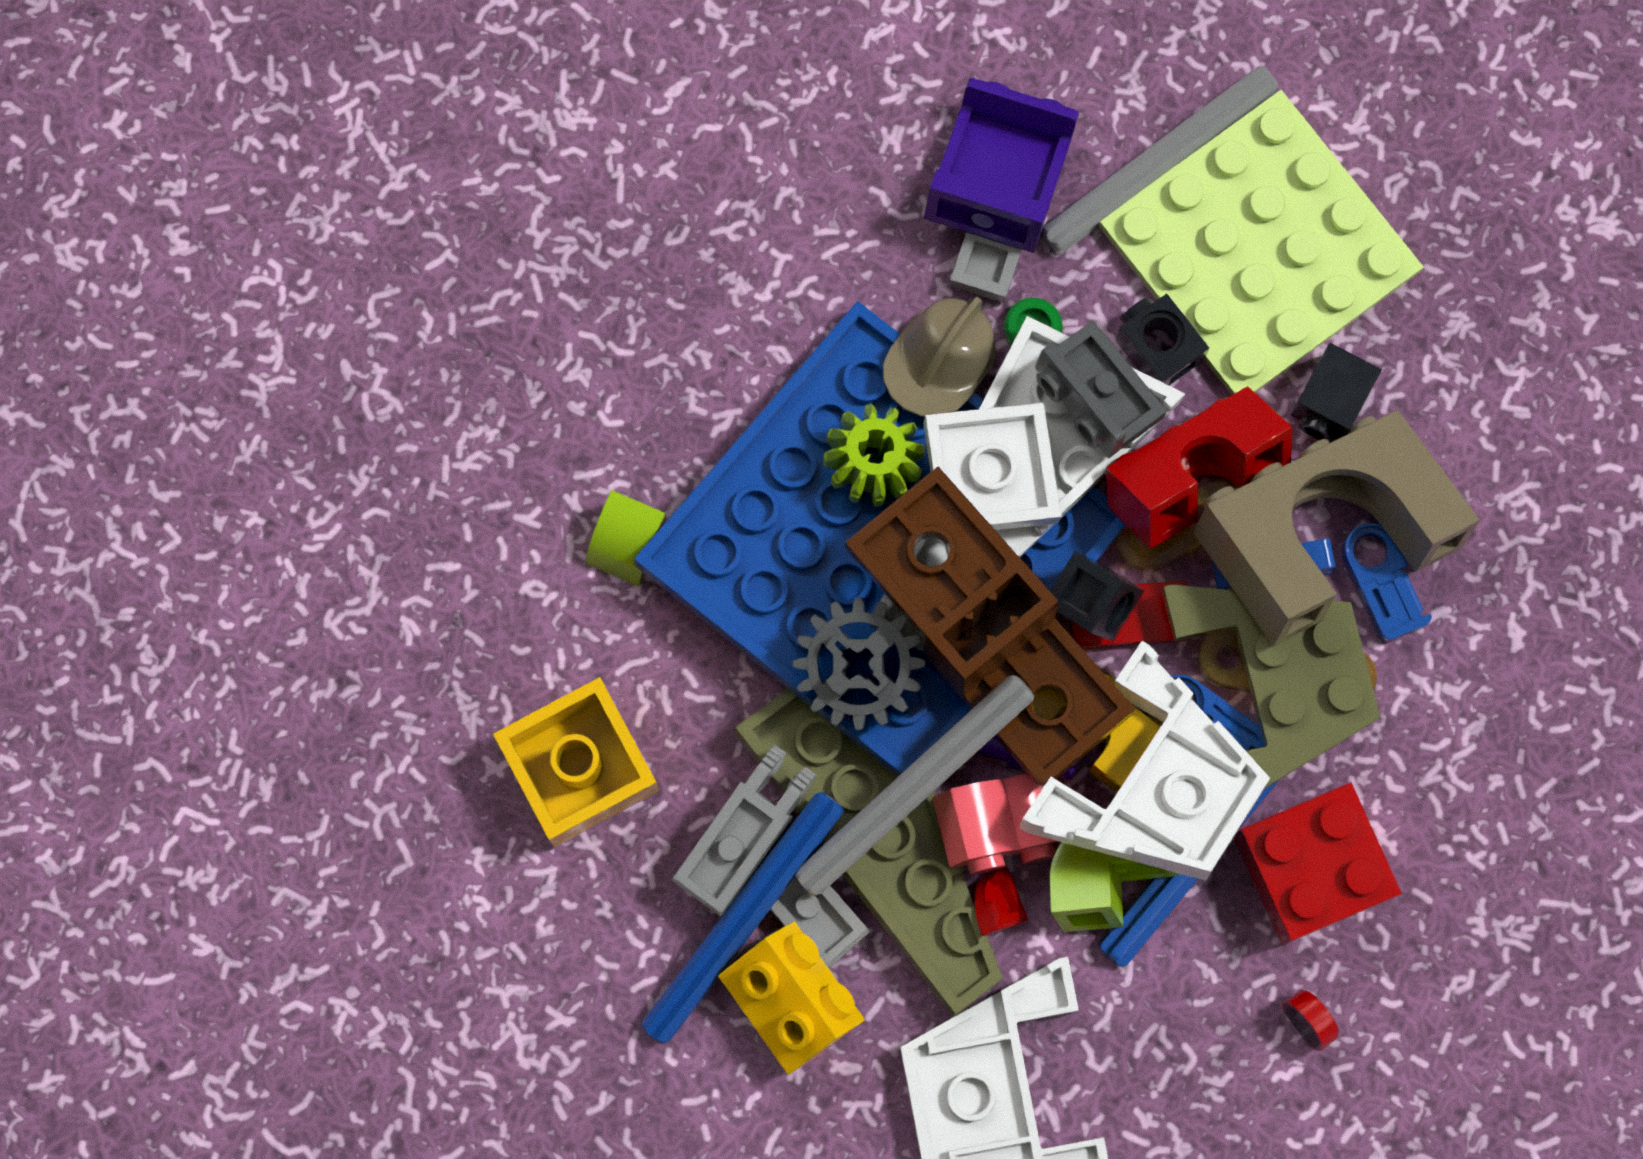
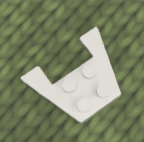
[1019,641,1270,881]
[900,957,1108,1159]

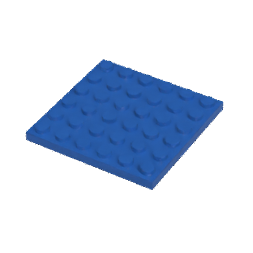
[634,301,1126,777]

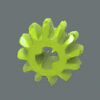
[823,403,925,507]

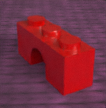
[1106,386,1292,549]

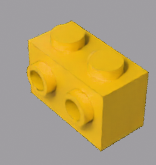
[718,921,865,1075]

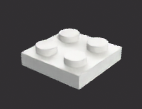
[923,403,1061,530]

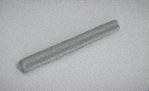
[1041,66,1278,254]
[795,675,1034,895]

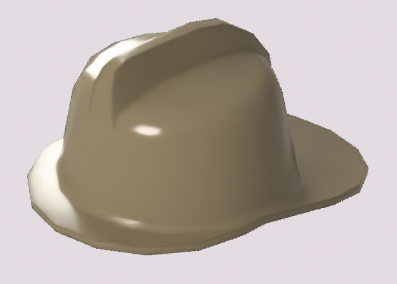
[883,296,996,417]

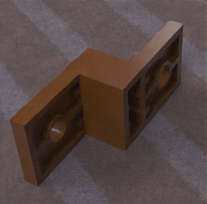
[845,466,1135,790]

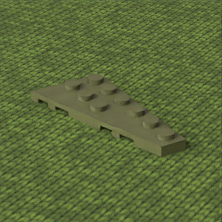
[733,689,1003,1018]

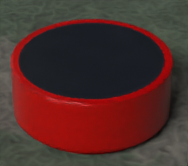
[1282,990,1339,1051]

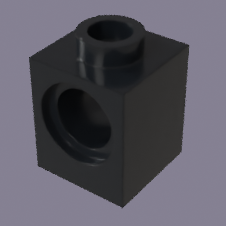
[1116,293,1210,386]
[1290,343,1382,442]
[1050,551,1144,641]

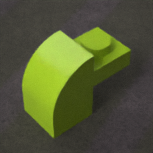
[1050,842,1181,932]

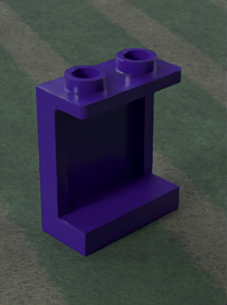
[923,78,1079,253]

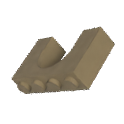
[1193,410,1480,646]

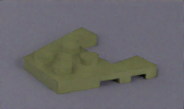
[1161,584,1381,789]

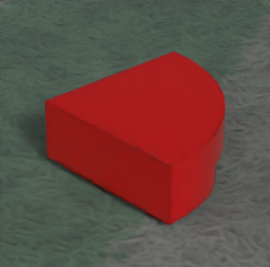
[975,866,1028,937]

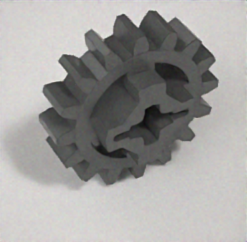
[793,598,926,730]

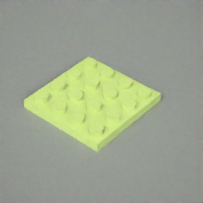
[1098,90,1424,395]

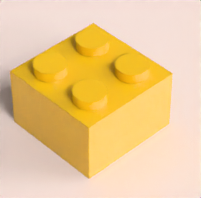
[493,677,660,848]

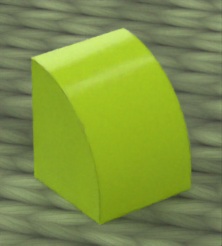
[586,490,667,586]

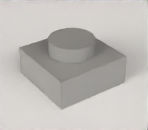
[949,232,1022,303]

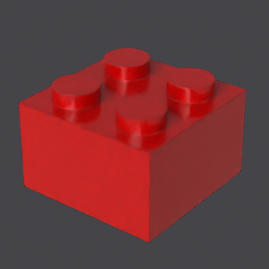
[1233,782,1402,946]

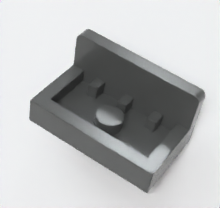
[1035,320,1167,459]

